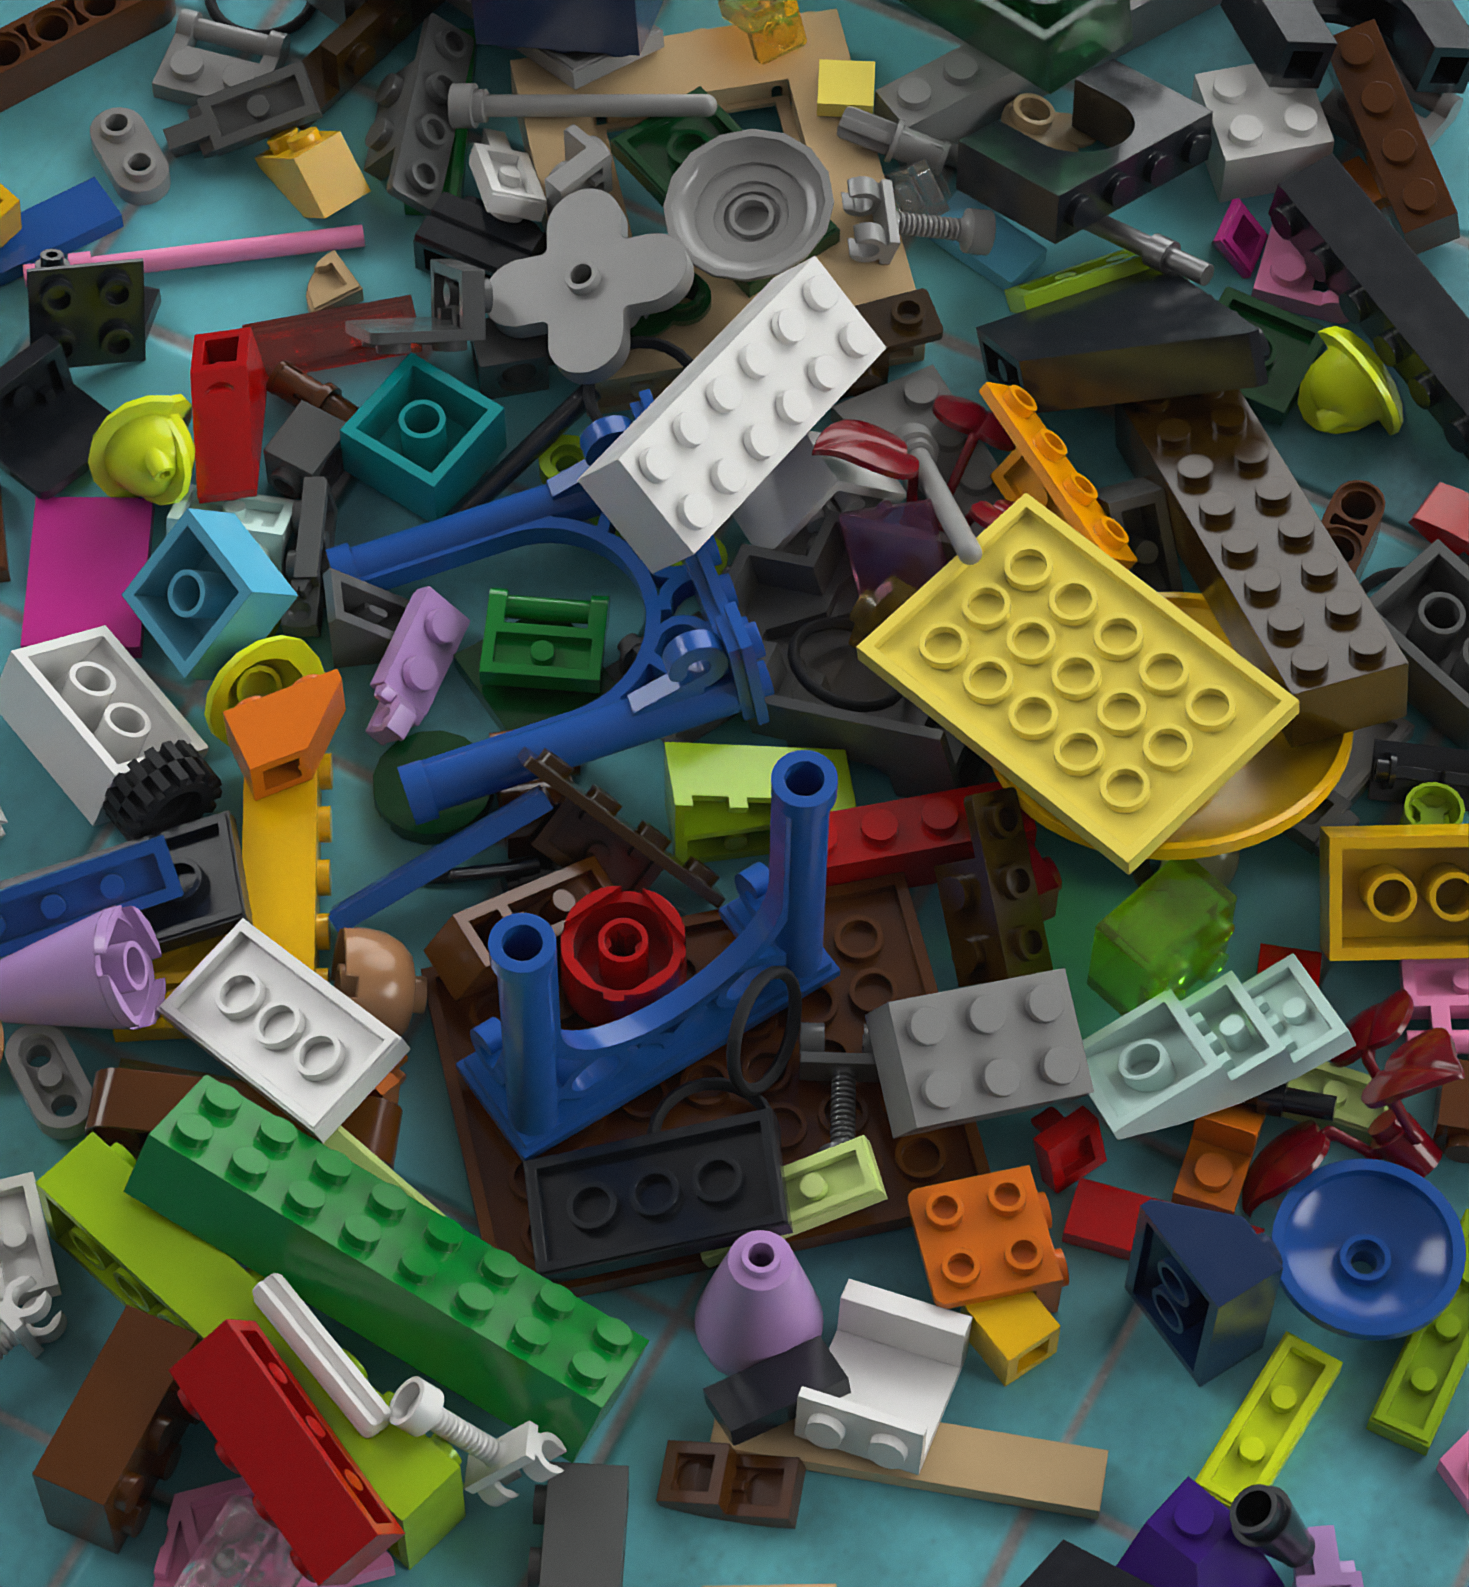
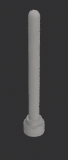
[448,83,717,128]
[893,423,982,565]

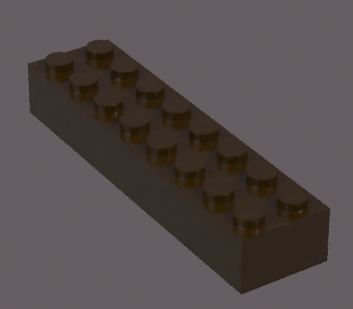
[1115,389,1409,748]

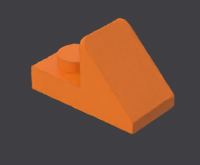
[1171,1104,1266,1215]

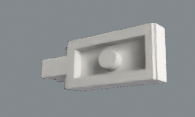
[468,128,547,223]

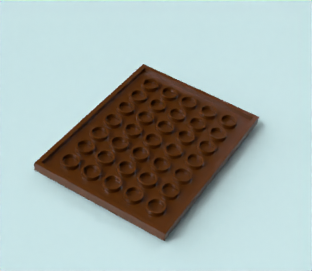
[421,871,991,1297]

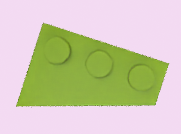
[664,742,857,863]

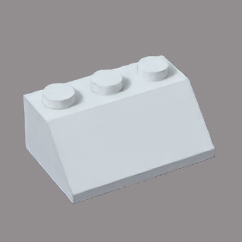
[0,625,209,826]

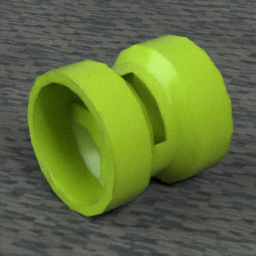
[1399,782,1465,825]

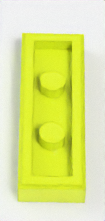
[1195,1331,1343,1510]

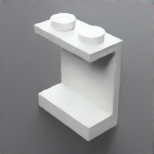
[794,1279,972,1475]

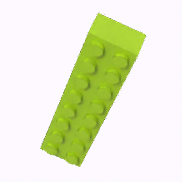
[35,1132,466,1570]

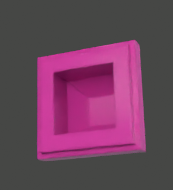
[1211,198,1268,279]

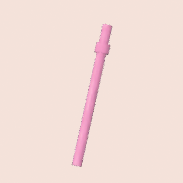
[23,224,365,287]

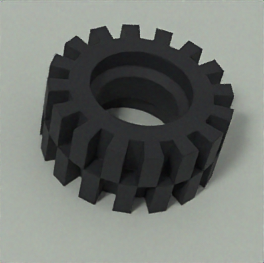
[103,740,222,841]

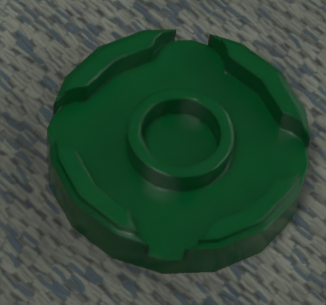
[373,730,494,845]

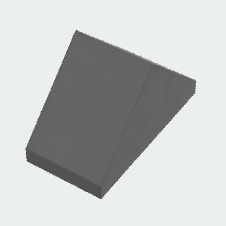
[323,568,410,669]

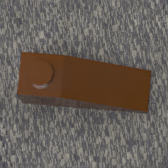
[423,855,614,1002]

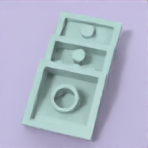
[1082,953,1356,1140]

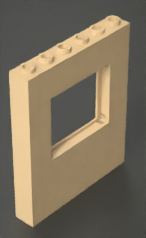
[510,9,925,417]

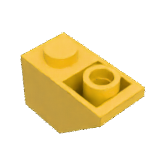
[254,126,371,219]

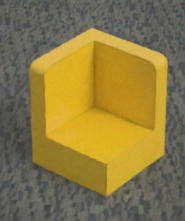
[960,1291,1061,1387]

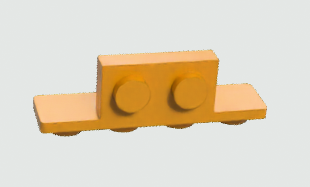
[979,382,1138,570]

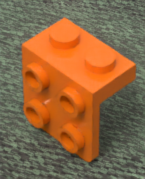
[907,1165,1069,1313]

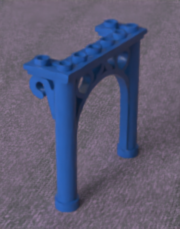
[325,389,775,826]
[456,750,841,1161]

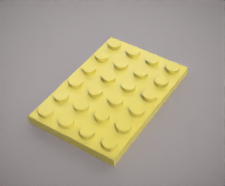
[856,493,1299,875]

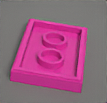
[20,497,155,658]

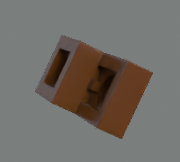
[656,1440,806,1529]

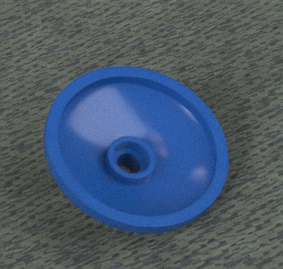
[1271,1159,1466,1341]

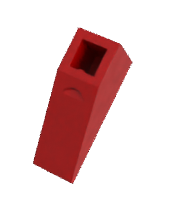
[190,327,268,504]

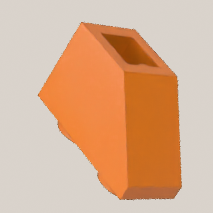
[223,669,346,801]

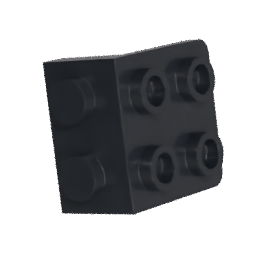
[0,333,111,499]

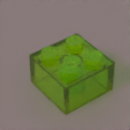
[1087,859,1237,1016]

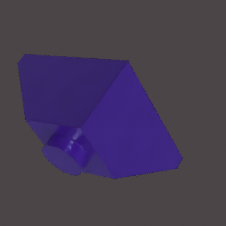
[1116,1476,1285,1587]

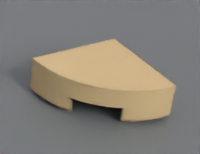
[306,250,364,325]

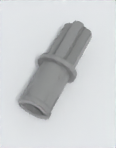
[837,106,951,177]

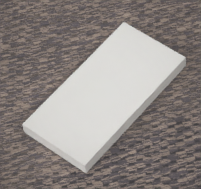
[157,918,411,1143]

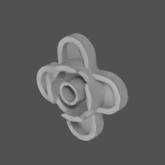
[487,188,694,384]

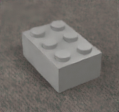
[865,968,1094,1139]

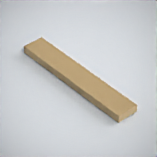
[710,1418,1109,1520]

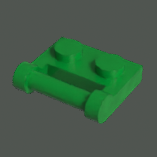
[479,587,610,693]

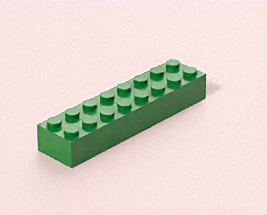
[123,1074,650,1464]

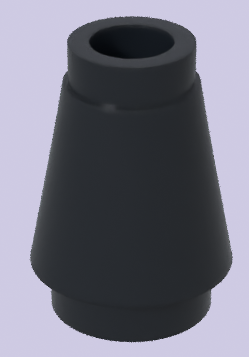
[1230,1484,1315,1568]

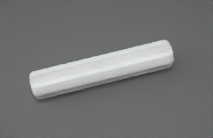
[252,1273,391,1438]

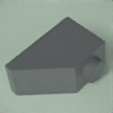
[1096,477,1184,592]

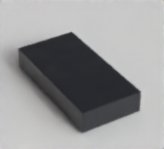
[703,1335,851,1446]

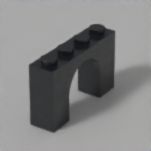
[1220,0,1469,94]
[956,59,1213,244]

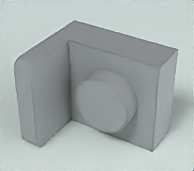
[545,124,613,216]

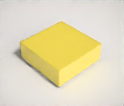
[817,59,875,117]

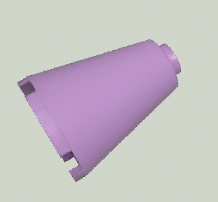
[0,905,166,1030]
[695,1230,824,1376]

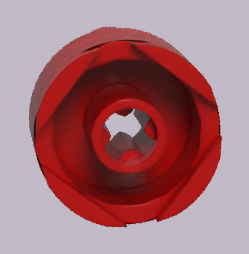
[560,886,687,1026]

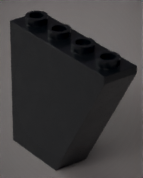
[976,268,1270,413]

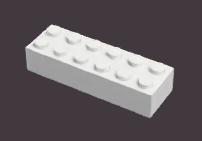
[578,256,886,574]

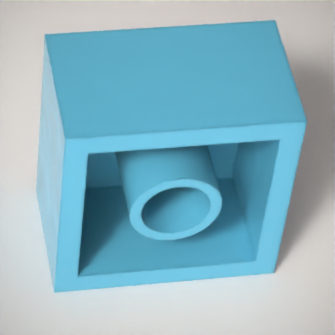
[122,508,298,681]

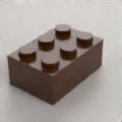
[32,1305,200,1555]

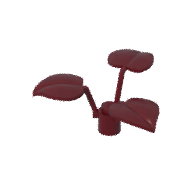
[812,395,1016,532]
[1242,989,1465,1218]

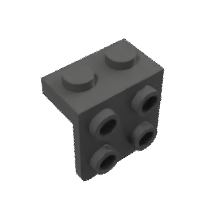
[345,258,493,354]

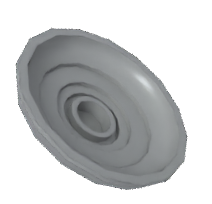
[663,129,834,282]

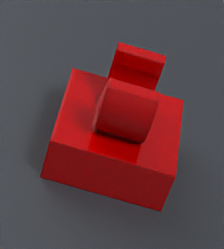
[1031,1105,1107,1194]

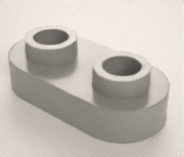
[90,107,171,205]
[5,1024,93,1140]

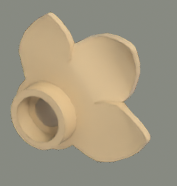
[1001,93,1096,152]

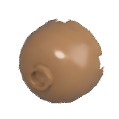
[330,927,427,1037]

